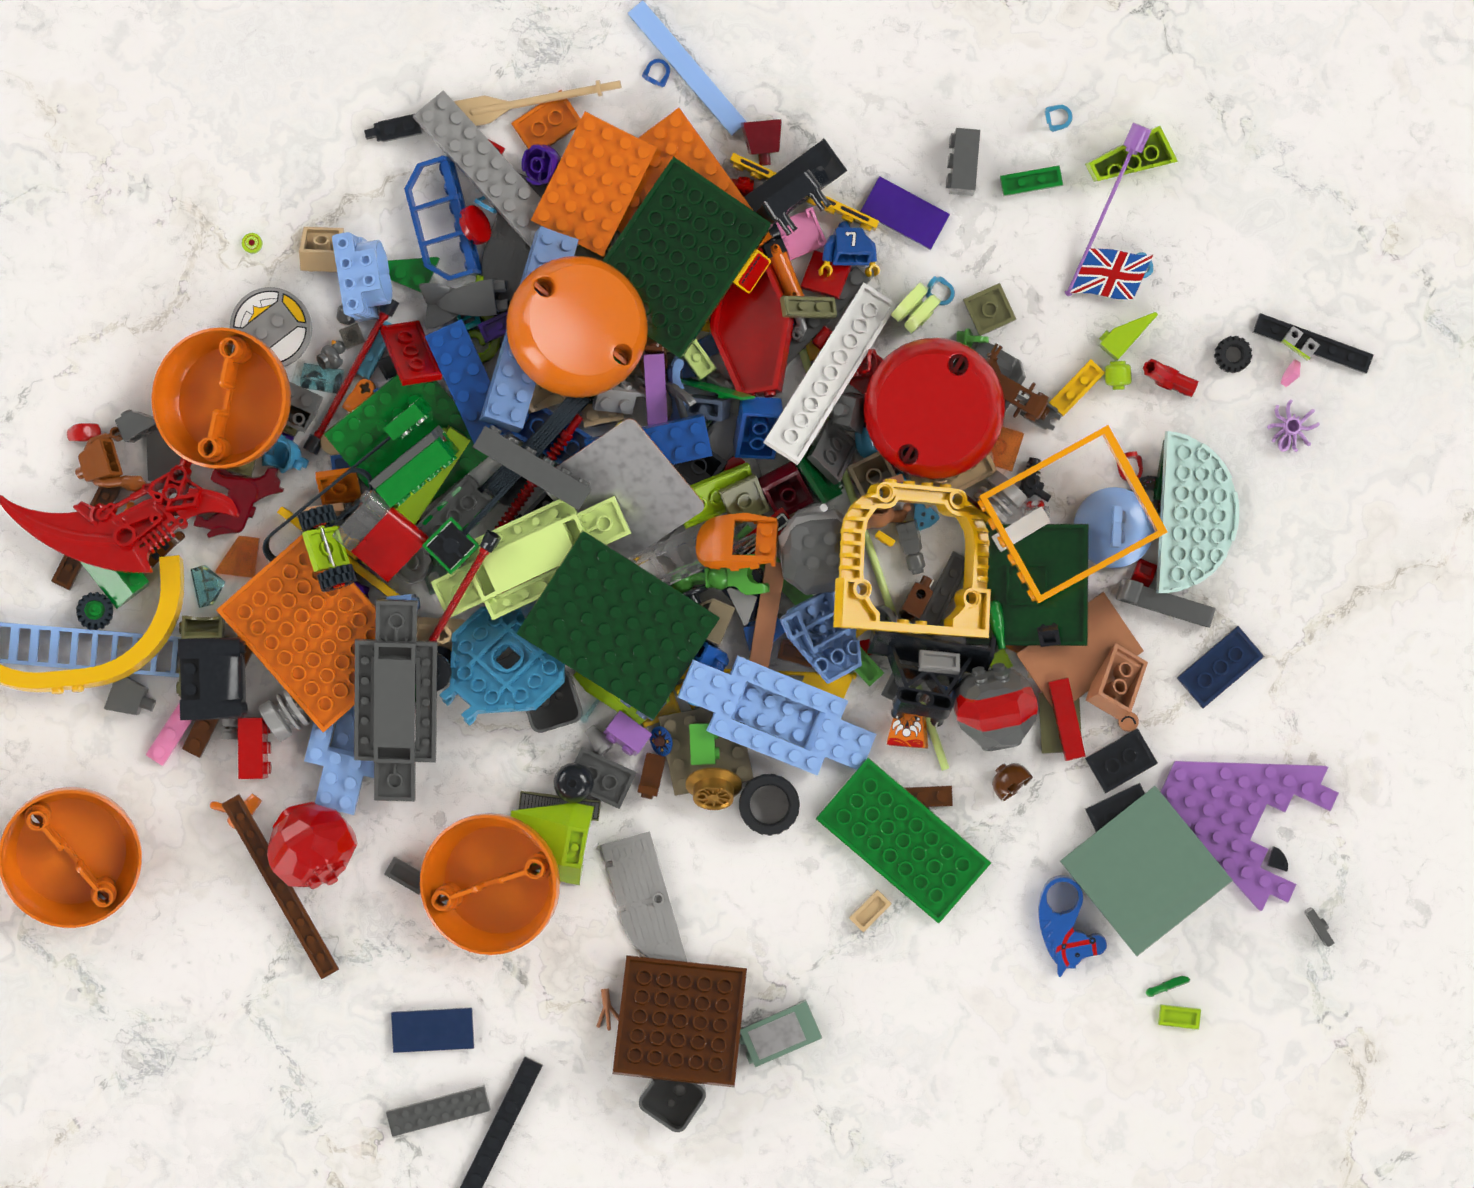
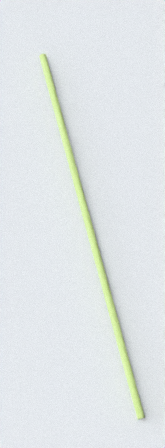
[799,349,949,771]

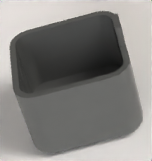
[526,670,583,733]
[639,1079,706,1132]

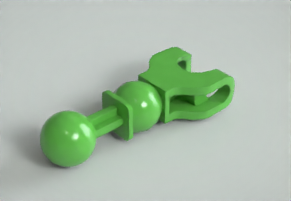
[669,554,770,595]

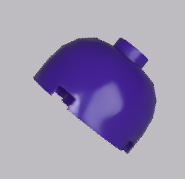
[521,144,561,185]

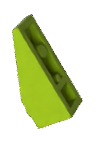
[1098,312,1158,361]

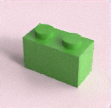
[689,723,720,765]

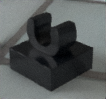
[1037,623,1061,647]

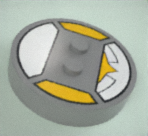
[230,287,312,367]

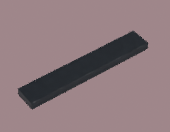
[1252,313,1374,374]

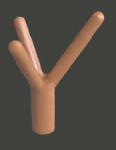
[596,988,619,1031]

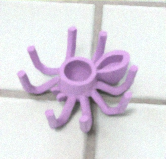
[1267,399,1320,452]

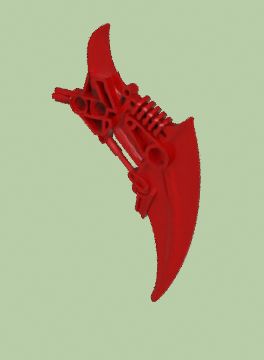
[0,457,239,573]

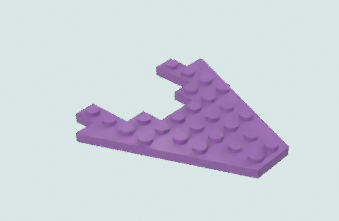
[1160,761,1339,911]

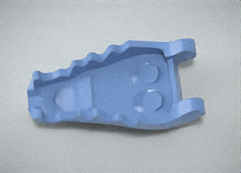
[667,356,686,421]

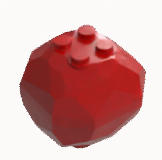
[267,802,358,889]

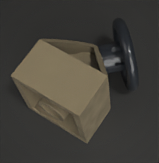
[683,584,736,645]

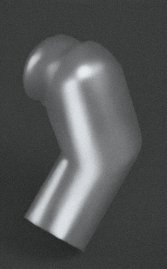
[791,318,807,340]

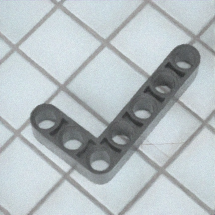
[1116,579,1216,628]

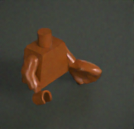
[75,427,147,492]

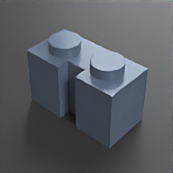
[685,393,731,421]

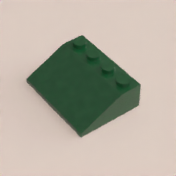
[794,444,844,504]

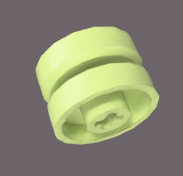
[891,282,941,334]

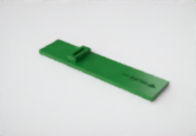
[680,378,755,400]

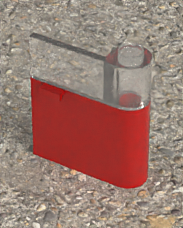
[332,489,428,582]

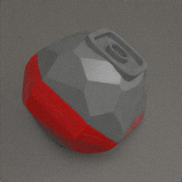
[952,663,1038,751]

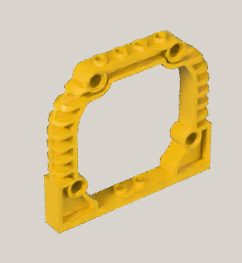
[833,479,991,639]

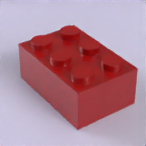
[238,717,272,779]

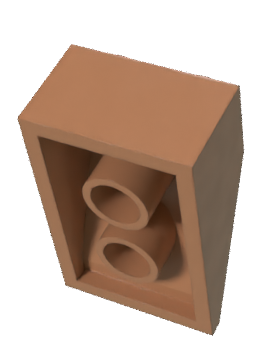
[1086,643,1148,719]

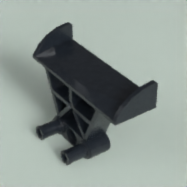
[744,139,847,236]
[867,614,996,727]

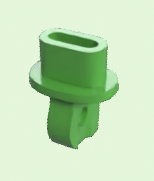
[956,328,989,348]

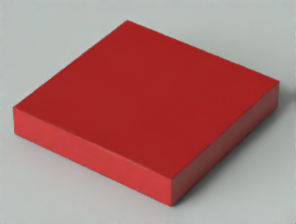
[801,250,852,299]

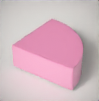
[1281,359,1301,387]

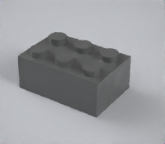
[946,128,980,196]

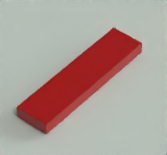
[1048,677,1086,761]

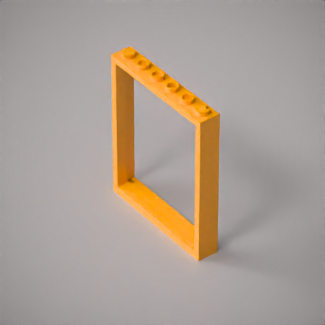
[977,425,1168,604]

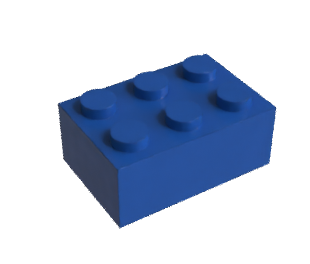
[733,397,783,459]

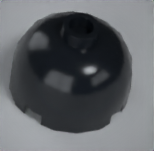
[553,763,594,803]

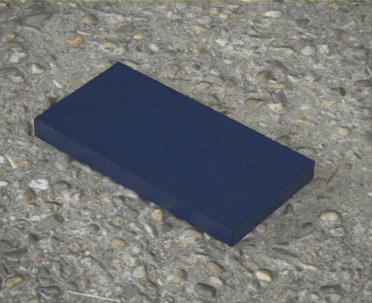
[1177,626,1265,709]
[391,1007,474,1053]

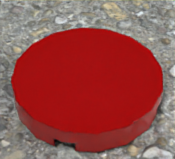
[459,205,491,245]

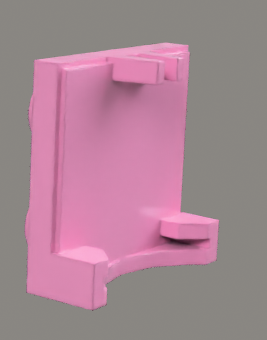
[776,207,826,260]

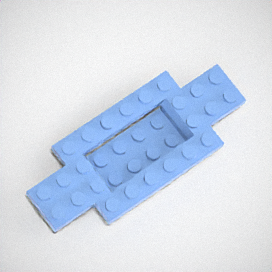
[678,655,877,776]
[304,706,374,815]

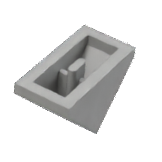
[726,587,757,626]

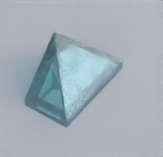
[191,565,225,608]

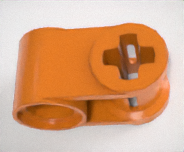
[342,379,376,412]

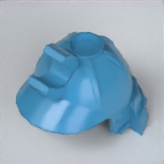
[262,434,309,473]

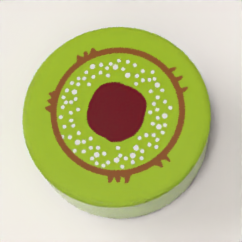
[242,233,263,254]

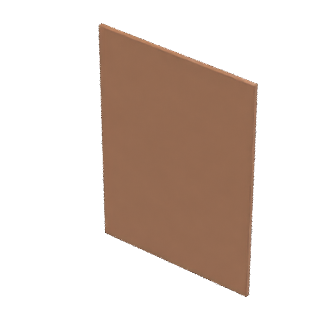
[1016,592,1144,708]

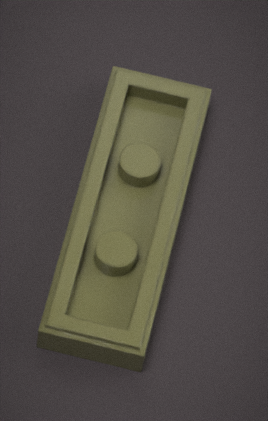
[780,296,837,319]

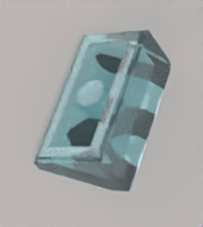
[300,363,344,394]

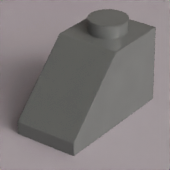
[115,410,158,443]

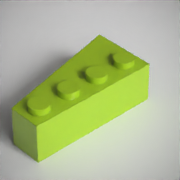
[1085,126,1178,182]

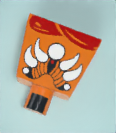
[887,713,928,749]

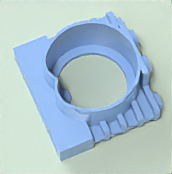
[332,232,392,322]

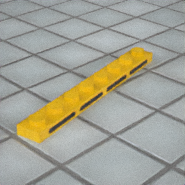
[730,153,879,232]

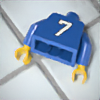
[818,221,880,277]

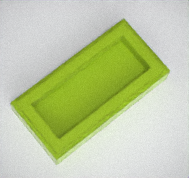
[1158,1004,1201,1030]

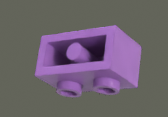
[603,710,652,756]

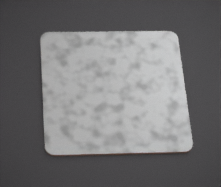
[546,418,704,559]

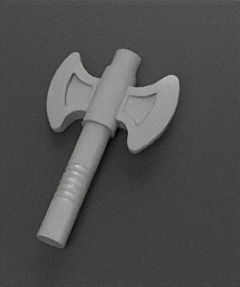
[787,502,828,524]

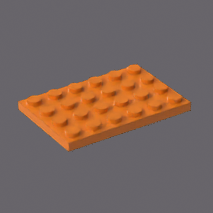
[531,111,657,257]

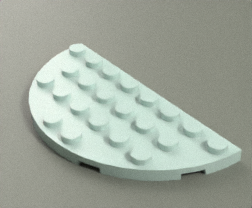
[1156,431,1239,593]

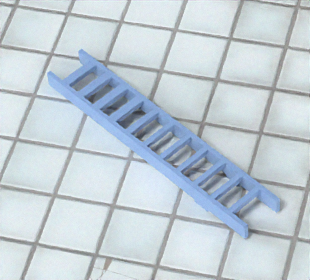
[0,622,181,677]

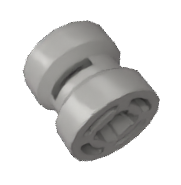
[221,719,238,739]

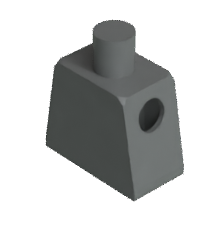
[832,392,865,434]
[104,677,156,715]

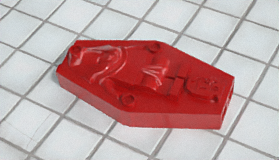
[710,248,794,398]

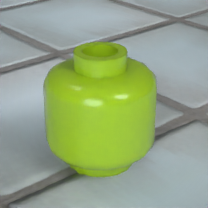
[1105,361,1132,390]

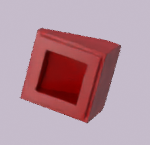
[1131,558,1158,587]

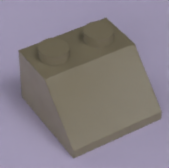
[847,452,896,497]

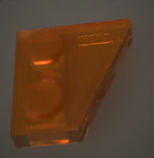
[215,536,260,578]

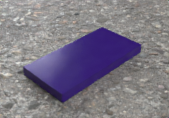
[860,176,950,250]

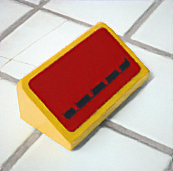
[733,249,771,293]

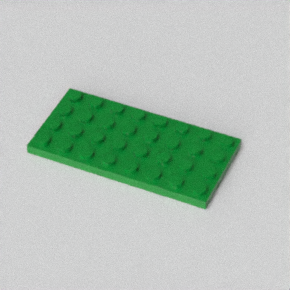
[816,757,991,924]

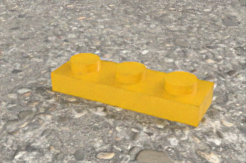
[1049,359,1105,417]

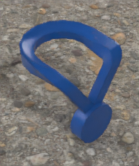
[642,59,670,87]

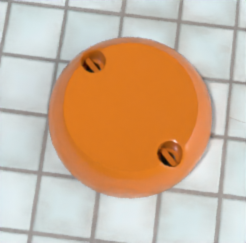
[507,256,648,398]
[152,328,291,469]
[0,787,142,928]
[420,813,560,955]

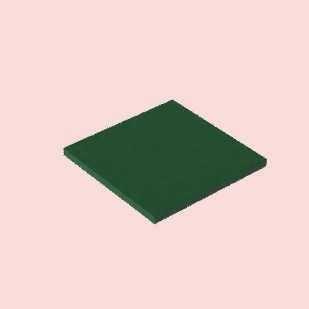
[966,524,1089,646]

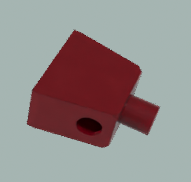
[741,119,782,166]

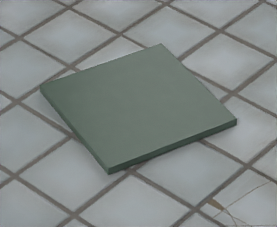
[1060,786,1233,957]

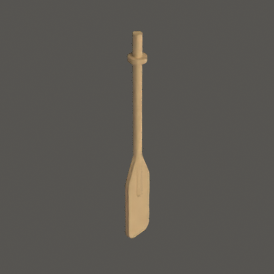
[454,80,622,126]

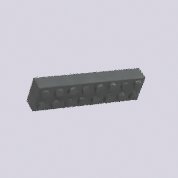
[386,1085,491,1137]

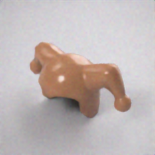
[866,503,912,530]

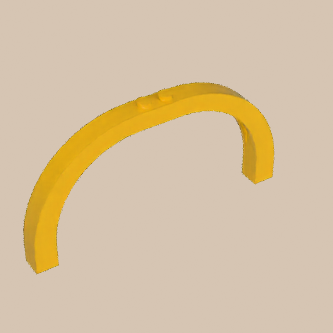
[0,555,184,694]

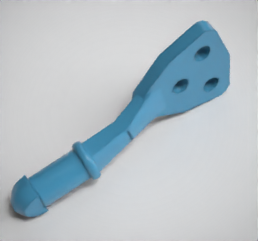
[896,471,940,531]

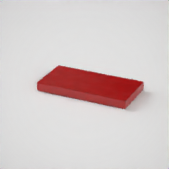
[380,320,442,386]

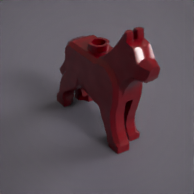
[193,468,285,538]

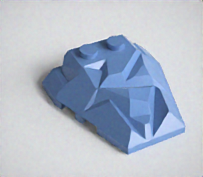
[780,591,862,684]

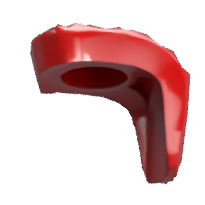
[67,423,101,442]

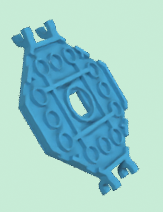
[439,603,565,726]

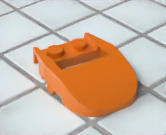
[696,513,779,571]

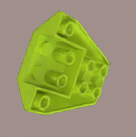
[510,803,594,885]

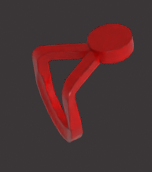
[852,349,879,379]
[1117,451,1143,482]

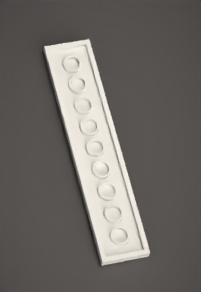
[763,283,897,465]

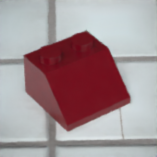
[758,461,814,515]

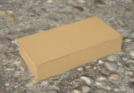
[849,889,892,933]

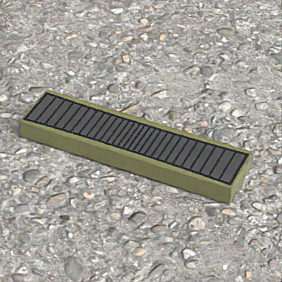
[518,791,601,821]

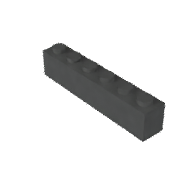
[473,425,592,510]

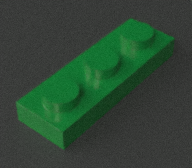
[1000,165,1063,197]

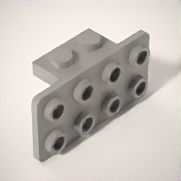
[592,374,646,414]

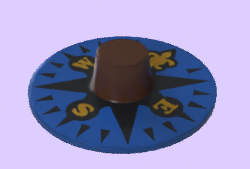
[650,726,673,756]

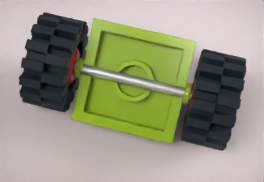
[298,504,357,592]

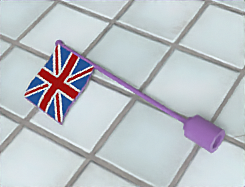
[1065,122,1154,300]

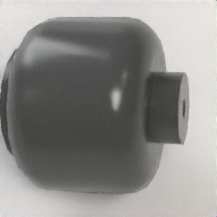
[336,305,356,325]

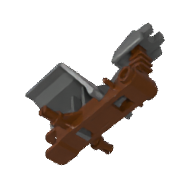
[953,343,1061,431]

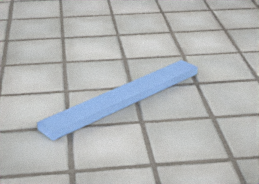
[628,0,746,136]

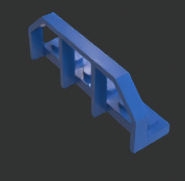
[404,156,482,281]

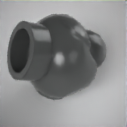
[316,340,346,370]

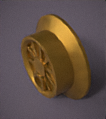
[685,768,742,810]

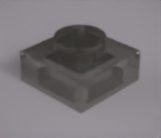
[339,323,365,350]

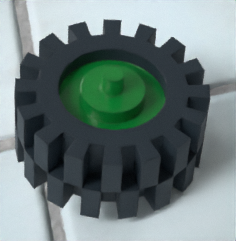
[76,592,113,630]

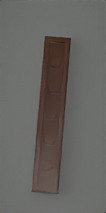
[51,486,122,590]

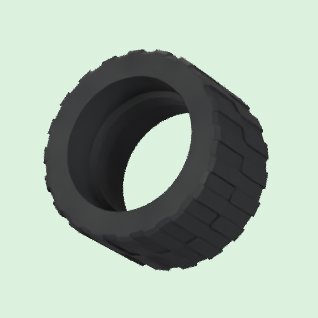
[739,774,800,836]

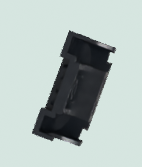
[178,637,248,720]

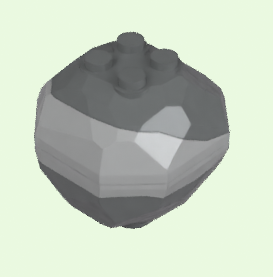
[777,509,845,595]

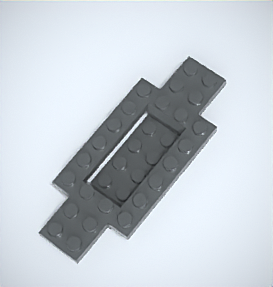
[354,599,438,802]

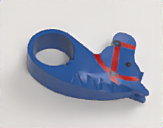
[1038,875,1107,977]

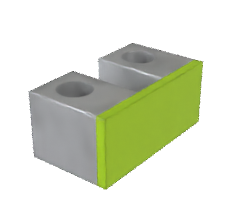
[1281,326,1320,361]

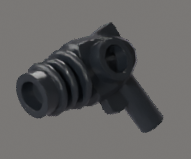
[1019,457,1052,502]

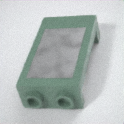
[740,999,822,1067]

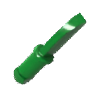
[1146,976,1190,997]

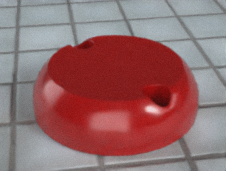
[864,338,1005,479]

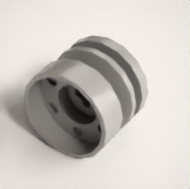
[973,470,1027,524]
[258,690,310,742]

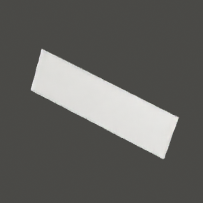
[992,506,1051,552]

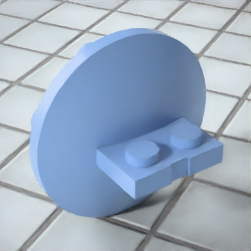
[1074,487,1154,568]

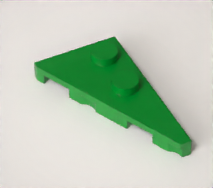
[388,257,440,293]

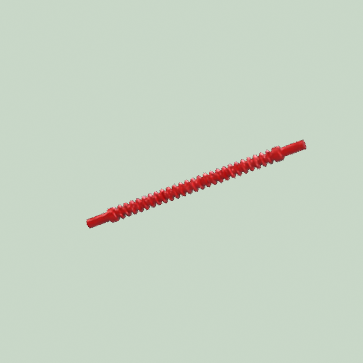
[494,414,583,529]

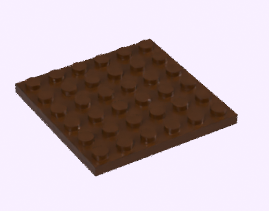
[612,955,747,1088]

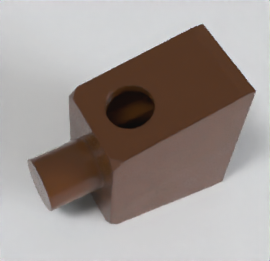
[899,575,934,624]

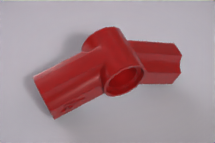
[1143,359,1199,397]

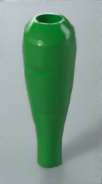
[989,600,1006,650]

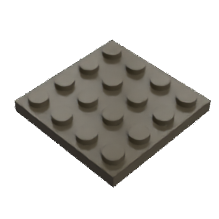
[658,708,753,796]

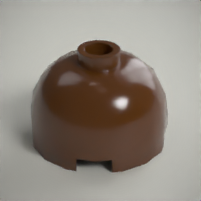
[992,763,1033,801]

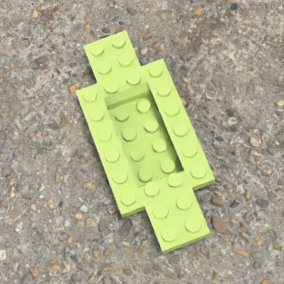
[431,496,632,620]

